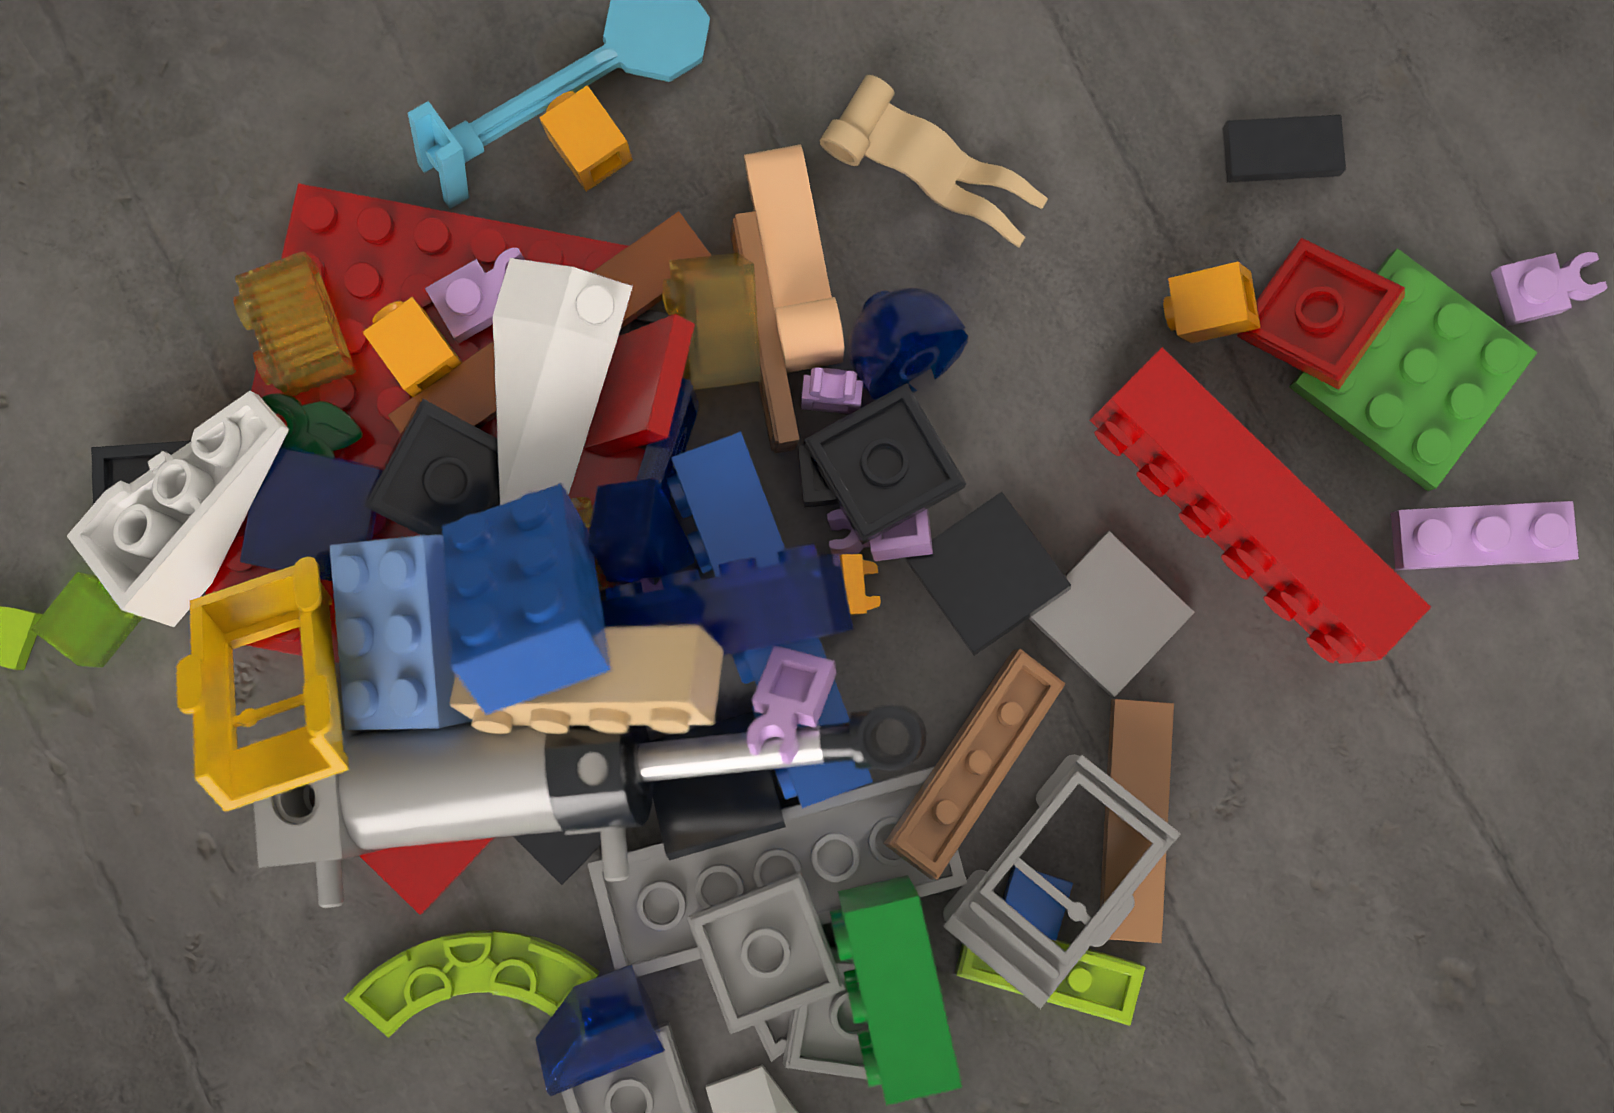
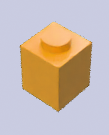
[539,85,633,192]
[1163,261,1260,343]
[363,297,463,397]

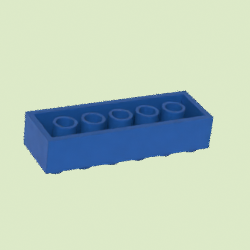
[666,432,873,809]

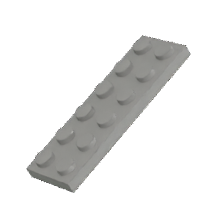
[588,767,967,982]

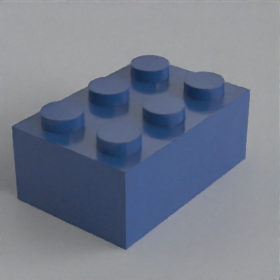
[442,483,611,715]

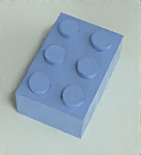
[330,535,473,730]

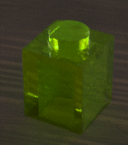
[31,572,143,667]

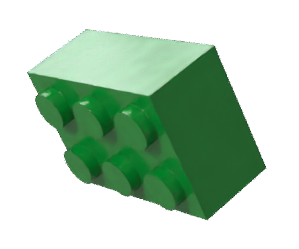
[830,875,962,1106]

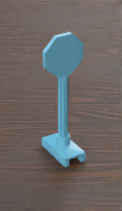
[408,0,710,209]

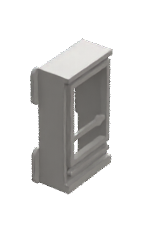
[943,754,1181,1009]

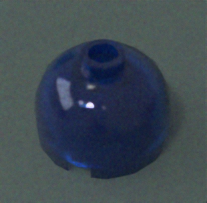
[849,288,968,400]

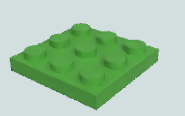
[1289,248,1538,491]

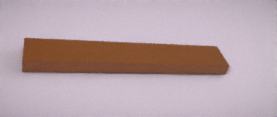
[388,211,714,434]

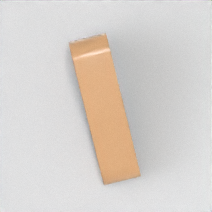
[744,144,844,373]

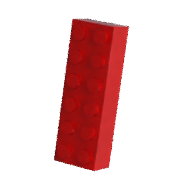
[1089,347,1432,664]

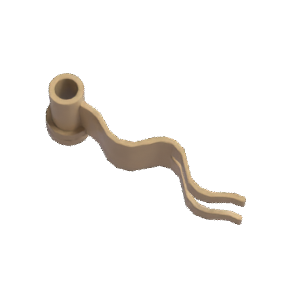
[819,75,1048,247]

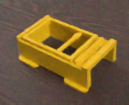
[176,557,349,812]

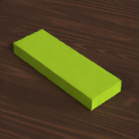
[955,940,1146,1026]

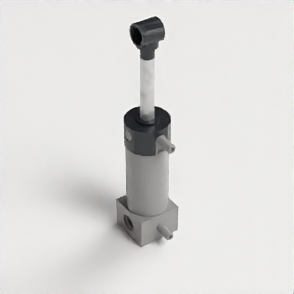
[249,705,927,908]

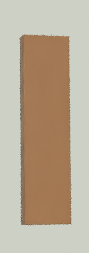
[730,211,799,453]
[883,648,1065,880]
[1100,699,1174,943]

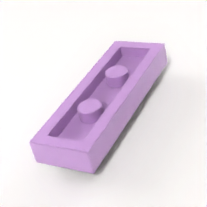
[1391,501,1579,570]

